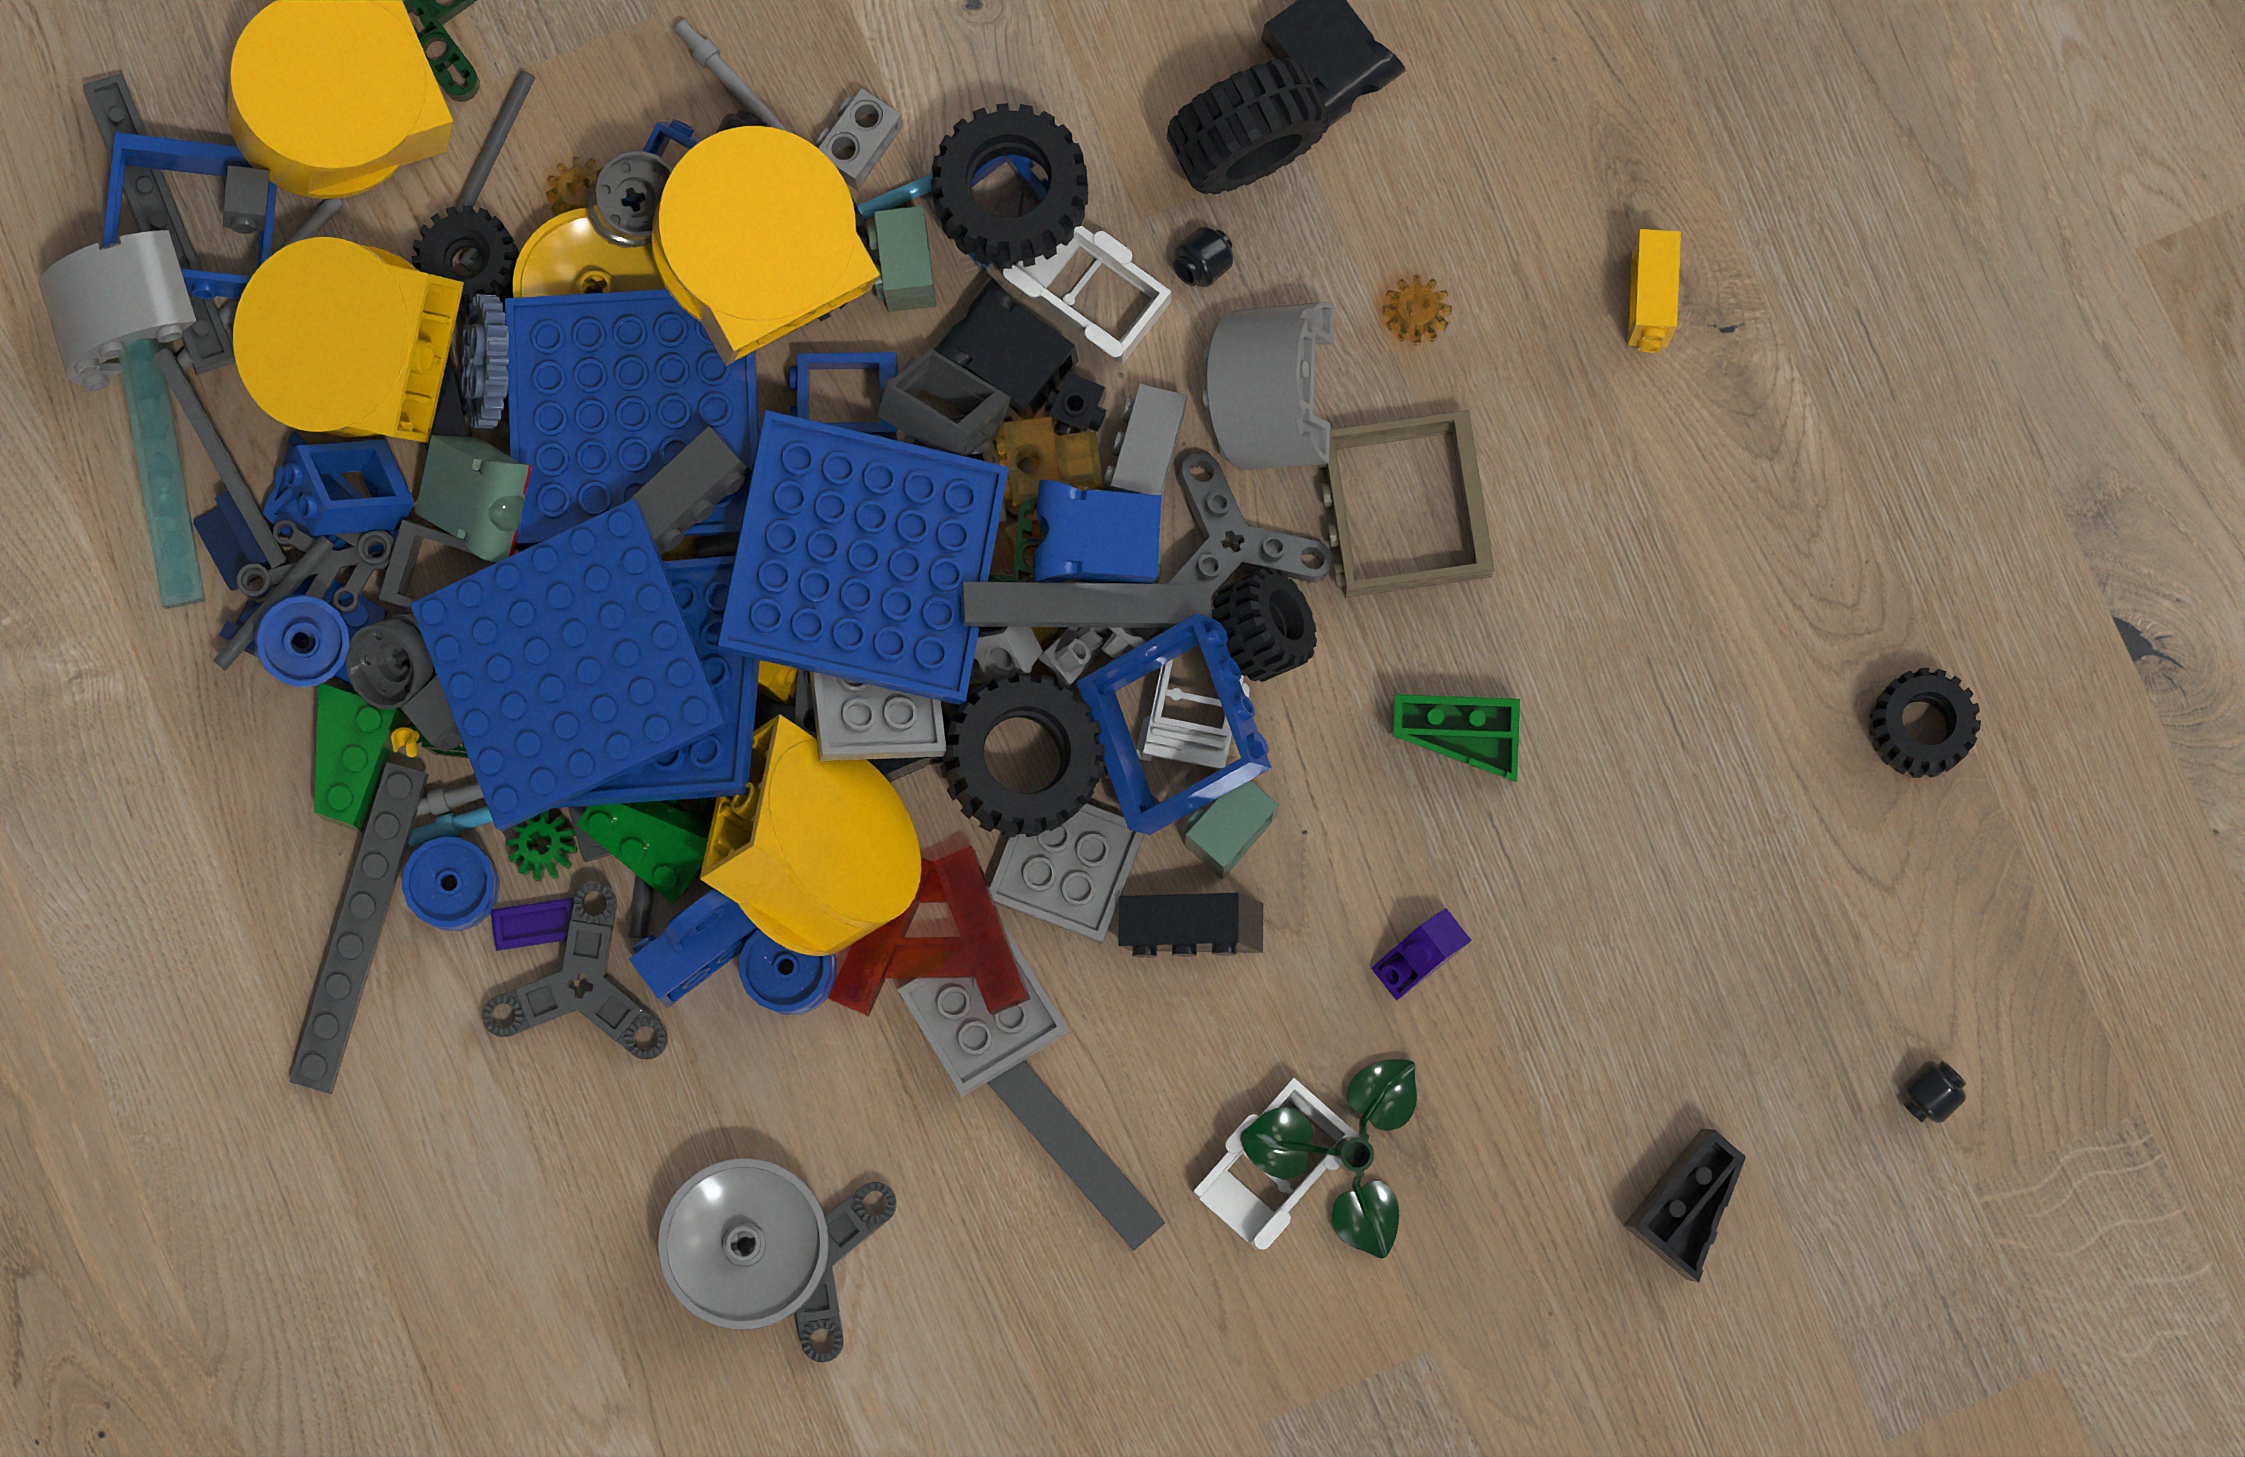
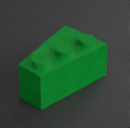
[314,683,404,832]
[1391,694,1520,782]
[576,801,711,904]

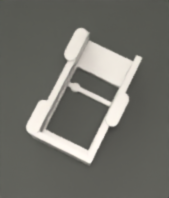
[1003,226,1171,365]
[1136,628,1250,772]
[1193,1078,1359,1250]

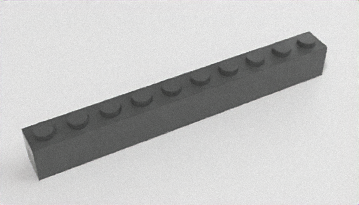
[401,426,752,752]

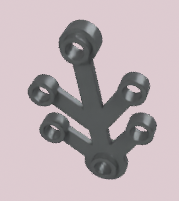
[237,520,396,614]

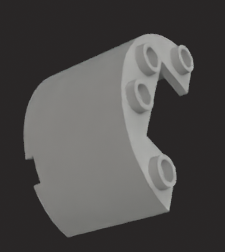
[39,230,197,391]
[1203,301,1334,470]

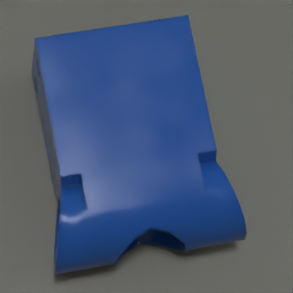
[1033,480,1162,584]

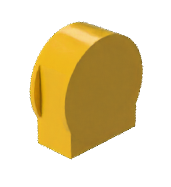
[227,0,454,199]
[651,126,880,366]
[233,237,464,443]
[700,715,921,956]

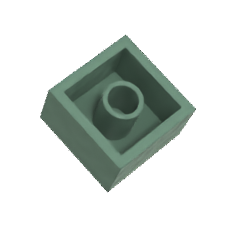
[868,206,936,312]
[1185,780,1279,879]

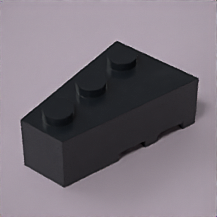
[1118,892,1264,958]
[1623,1128,1746,1282]

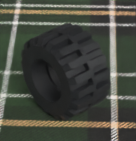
[1212,567,1317,682]
[1869,668,1981,778]

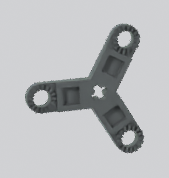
[1168,453,1333,599]
[482,882,668,1059]
[738,1182,897,1363]

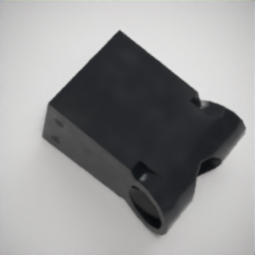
[1261,0,1406,128]
[933,276,1078,424]

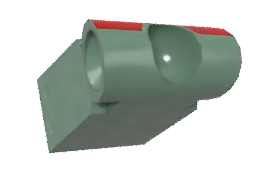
[415,435,533,563]

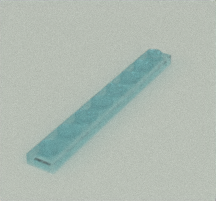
[119,338,206,609]

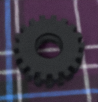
[411,205,519,315]

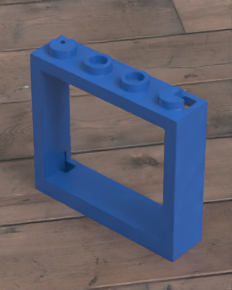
[102,132,277,302]
[1077,613,1272,835]

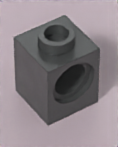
[223,165,270,234]

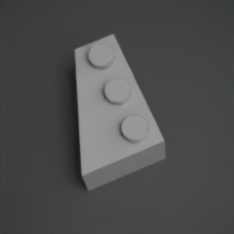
[1103,384,1187,500]

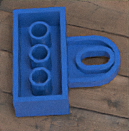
[629,887,758,1008]

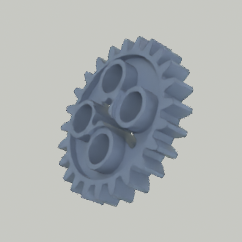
[460,294,509,429]

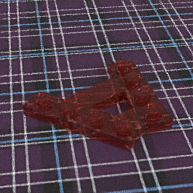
[828,845,1030,1017]

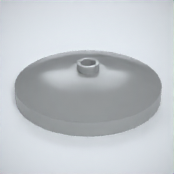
[658,1158,829,1330]

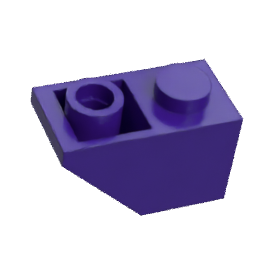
[1371,908,1472,1001]

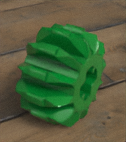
[506,810,578,882]

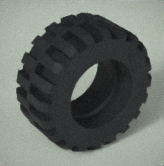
[1167,58,1330,195]
[931,103,1089,269]
[940,673,1105,838]

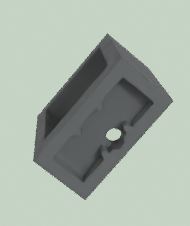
[877,348,1011,457]
[379,519,495,609]

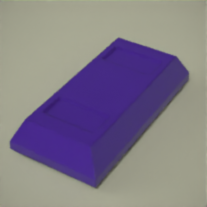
[491,897,574,951]

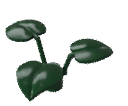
[1240,1059,1417,1259]

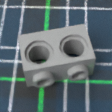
[815,88,903,191]
[969,627,1043,686]

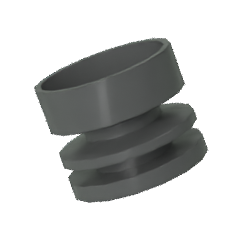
[585,151,673,248]
[345,609,437,709]

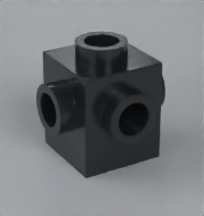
[1045,372,1107,441]

